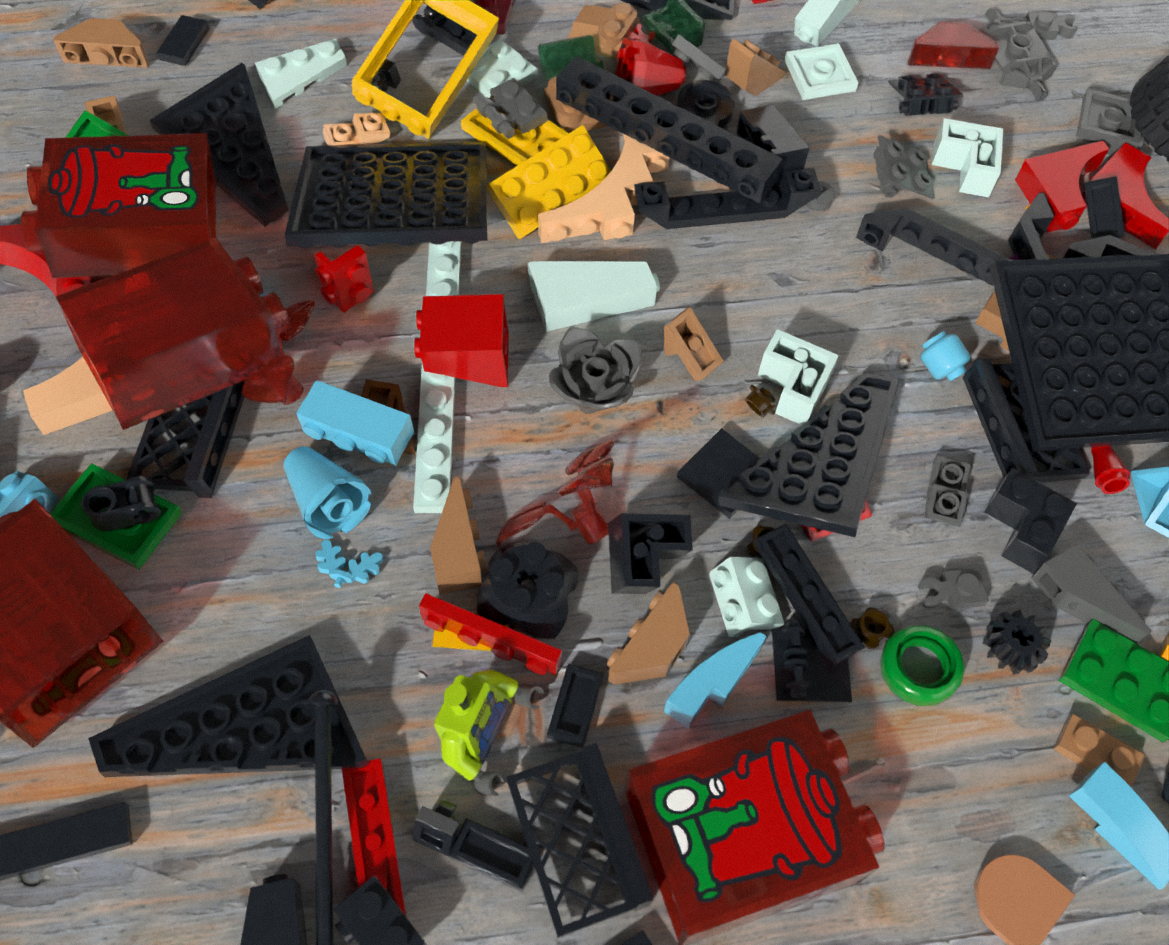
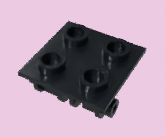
[888,74,963,116]
[771,621,852,702]

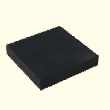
[677,428,760,519]

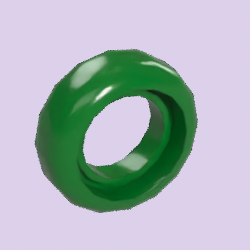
[880,625,965,706]

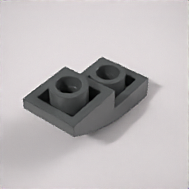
[925,455,971,527]

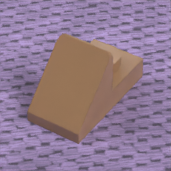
[664,307,724,381]

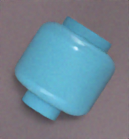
[920,331,971,382]

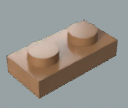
[1053,714,1145,787]

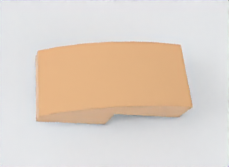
[323,113,390,146]

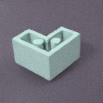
[932,118,1003,197]
[758,329,839,426]

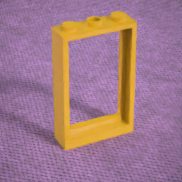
[352,0,499,139]

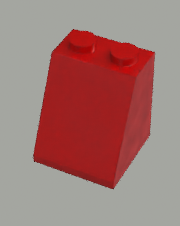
[414,294,509,387]

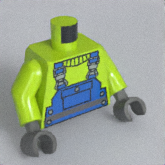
[434,669,544,796]

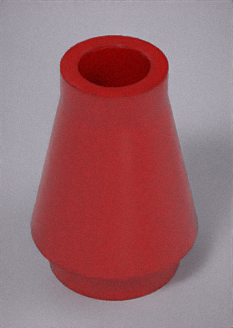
[1091,445,1131,494]

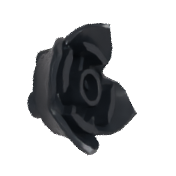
[477,542,578,639]

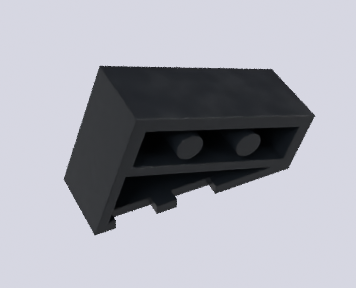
[736,105,810,188]

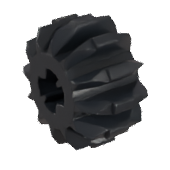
[982,609,1052,675]

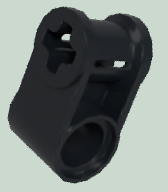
[81,476,161,532]

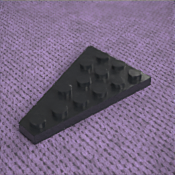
[149,63,289,227]
[718,372,899,537]
[88,635,369,777]

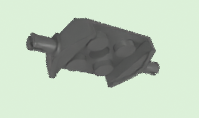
[976,7,1057,101]

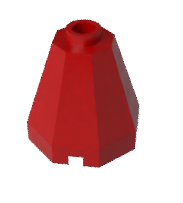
[615,38,687,96]

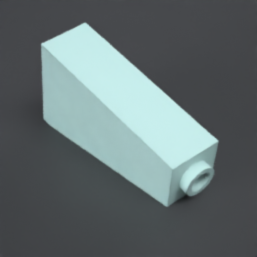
[794,0,861,47]
[528,261,660,332]

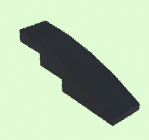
[621,0,735,20]

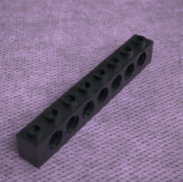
[556,56,783,203]

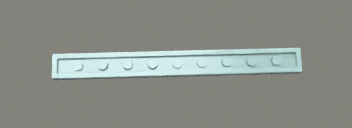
[413,241,462,513]

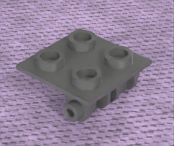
[873,135,935,199]

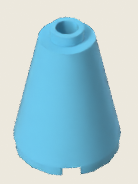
[283,446,371,539]

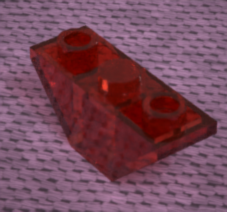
[907,22,999,69]

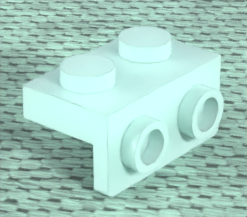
[709,557,785,638]

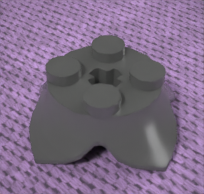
[549,326,642,414]

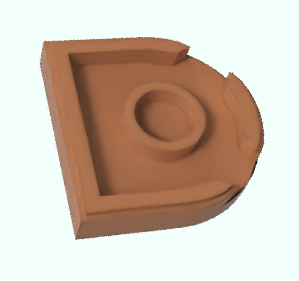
[974,855,1075,945]

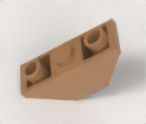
[53,18,149,68]
[725,38,786,96]
[607,582,690,685]

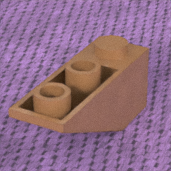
[430,476,487,595]

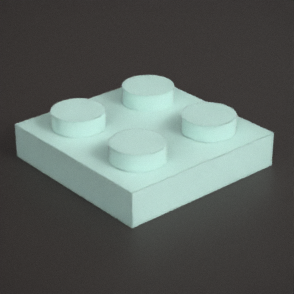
[458,39,538,97]
[784,43,858,100]

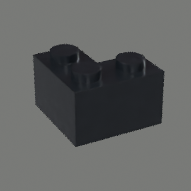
[984,468,1077,574]
[608,513,693,594]

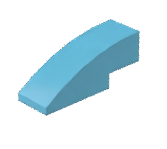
[663,632,767,729]
[1069,762,1169,890]

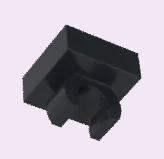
[369,53,401,92]
[412,799,459,857]

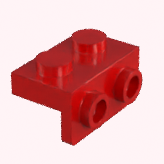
[314,245,374,313]

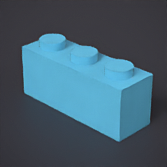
[296,380,414,466]

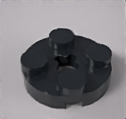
[676,80,735,127]

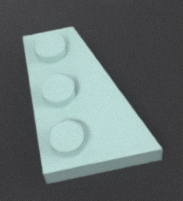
[255,39,347,109]

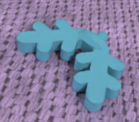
[315,540,383,588]

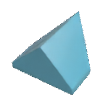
[1130,466,1169,538]

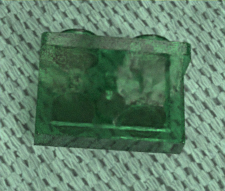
[643,0,705,57]
[538,35,604,82]

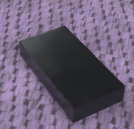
[157,15,209,66]
[1084,176,1125,239]
[547,664,604,748]
[448,818,534,892]

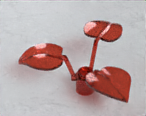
[180,300,315,405]
[496,439,615,547]

